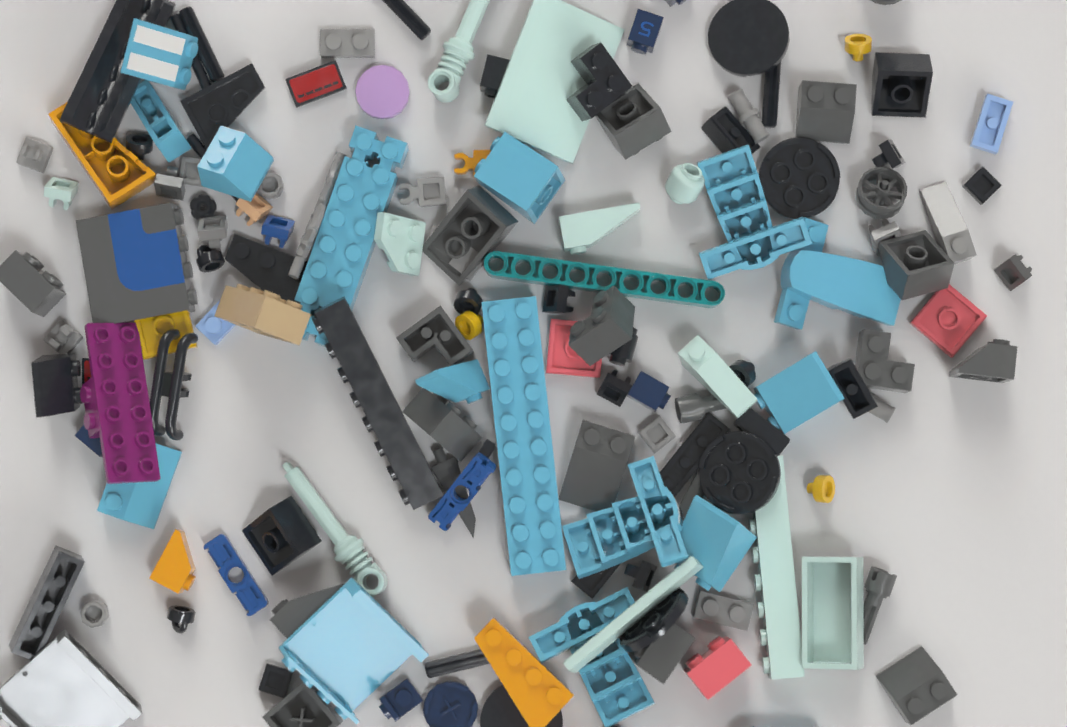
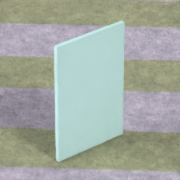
[484,0,624,164]

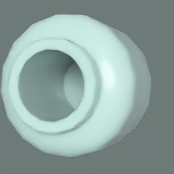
[665,163,705,204]

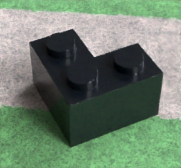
[566,42,632,121]

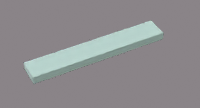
[563,556,703,673]

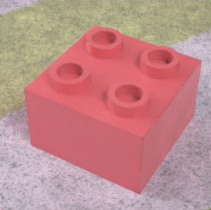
[683,636,751,700]

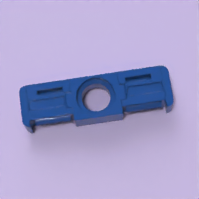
[428,453,496,531]
[204,534,269,616]

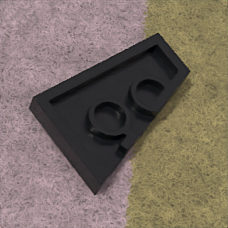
[180,63,265,149]
[225,234,307,302]

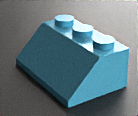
[97,443,182,529]

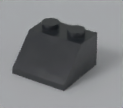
[871,52,933,118]
[31,353,82,418]
[242,496,322,576]

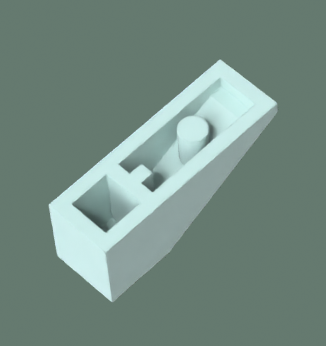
[559,203,640,255]
[678,335,758,419]

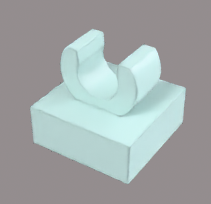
[44,177,79,210]

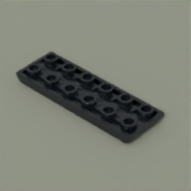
[60,0,176,143]

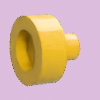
[844,34,872,61]
[455,311,484,340]
[807,475,835,503]

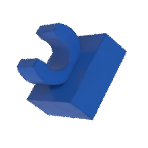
[261,214,295,248]

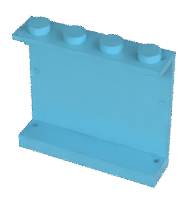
[278,578,429,725]

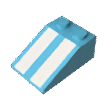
[120,18,198,90]

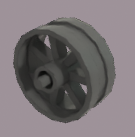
[855,167,907,219]

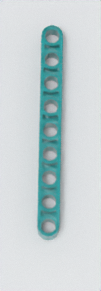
[484,251,725,308]

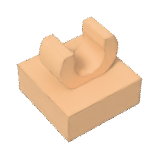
[236,192,273,226]

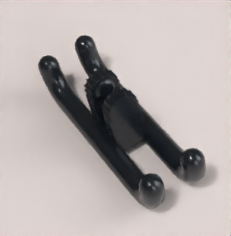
[149,329,198,441]

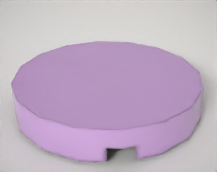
[356,65,410,119]

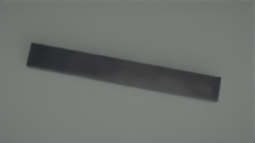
[571,412,730,599]

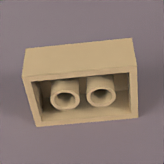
[214,284,311,346]

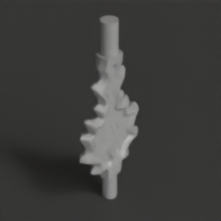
[288,152,347,279]

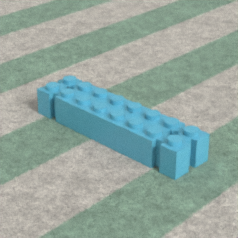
[294,126,409,347]

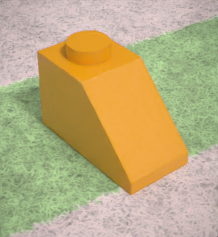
[149,529,196,594]

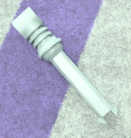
[428,0,490,103]
[282,462,387,596]

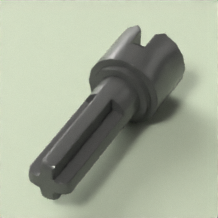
[674,388,750,423]
[864,566,897,645]

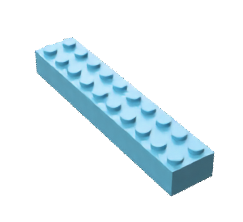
[482,296,566,576]

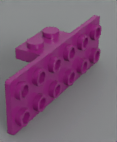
[80,323,161,484]

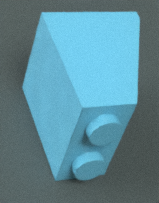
[474,132,565,224]
[754,351,845,434]
[674,495,757,592]

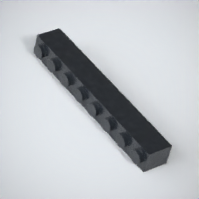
[312,296,443,510]

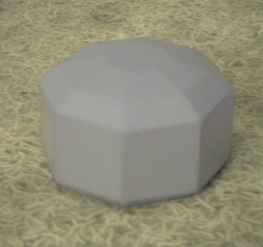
[258,171,284,200]
[80,600,109,628]

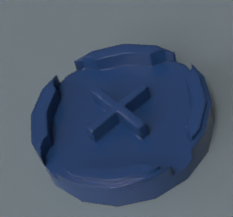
[423,681,478,727]

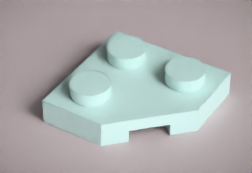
[374,212,426,276]

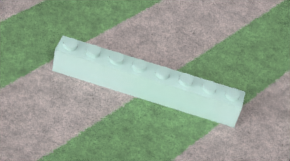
[749,456,805,680]

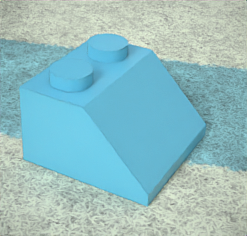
[197,126,274,202]

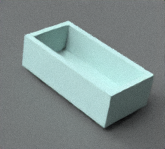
[802,556,864,670]

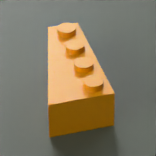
[48,102,156,210]
[474,617,574,727]

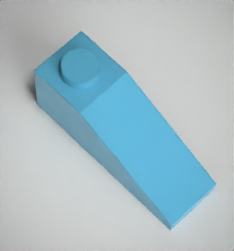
[131,80,191,162]
[415,359,490,404]

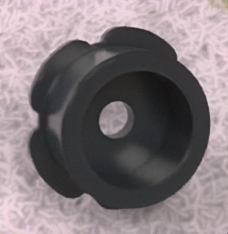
[190,194,217,220]

